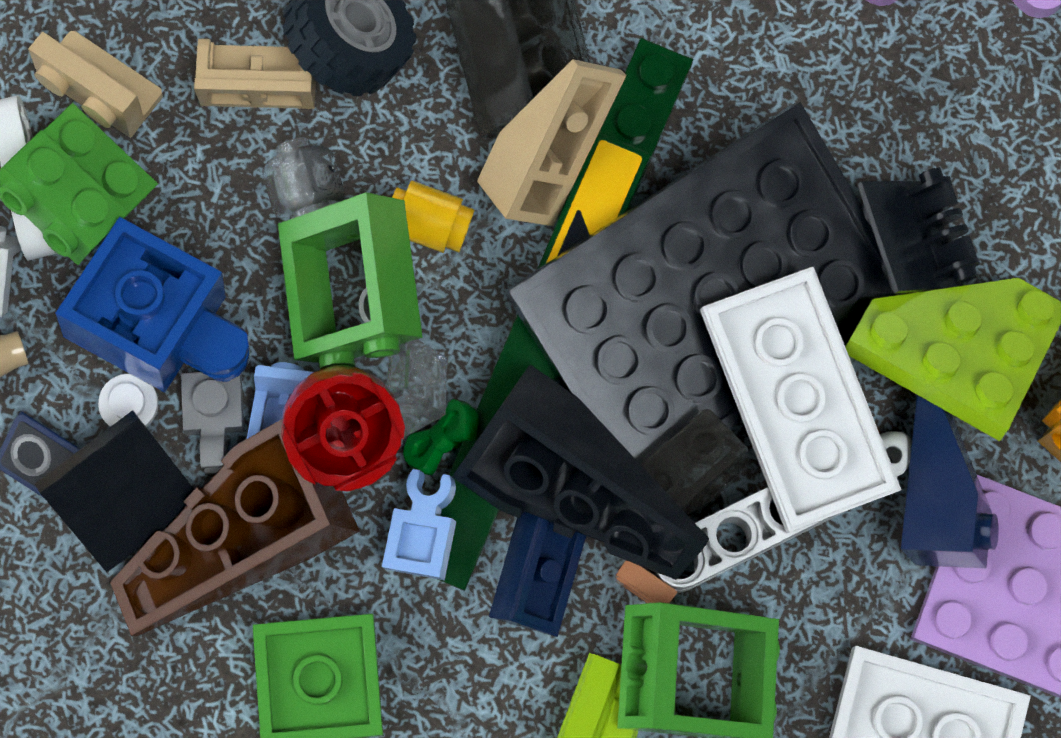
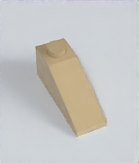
[477,59,626,226]

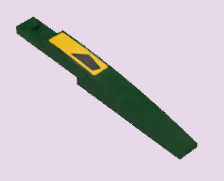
[437,38,694,591]

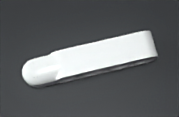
[651,431,912,593]

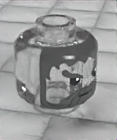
[262,138,345,221]

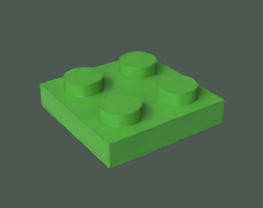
[253,614,384,738]

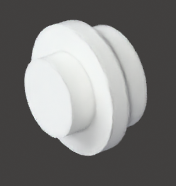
[98,374,159,427]

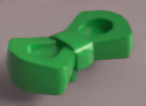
[403,399,479,475]

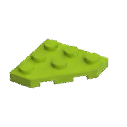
[845,278,1061,441]

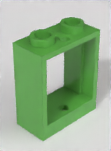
[278,192,423,370]
[617,602,780,738]

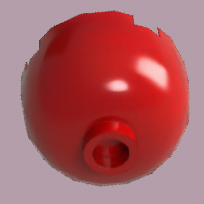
[281,365,405,491]

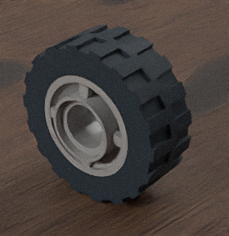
[283,0,416,96]

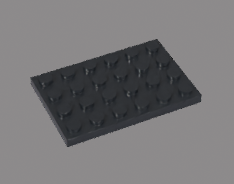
[504,102,913,479]

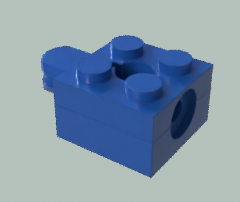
[55,217,249,393]

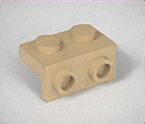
[28,31,163,138]

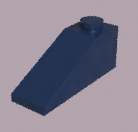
[901,395,999,569]

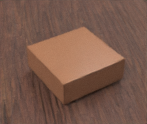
[615,561,678,604]

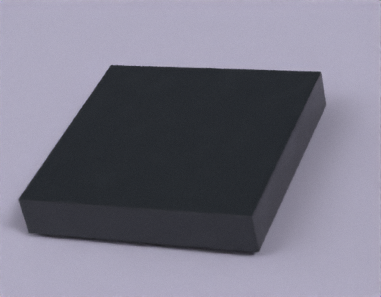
[35,410,195,572]

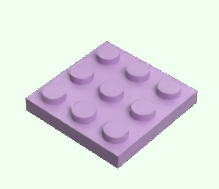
[910,475,1061,698]

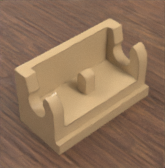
[194,39,316,109]

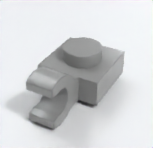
[181,372,245,475]

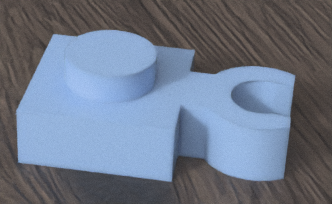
[382,469,456,580]

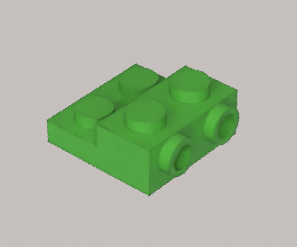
[0,103,158,265]

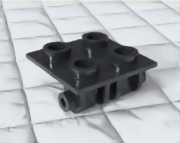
[857,167,980,293]

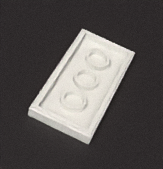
[700,267,901,534]

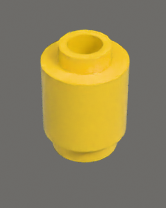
[392,180,475,253]

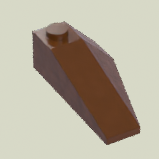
[110,419,360,636]

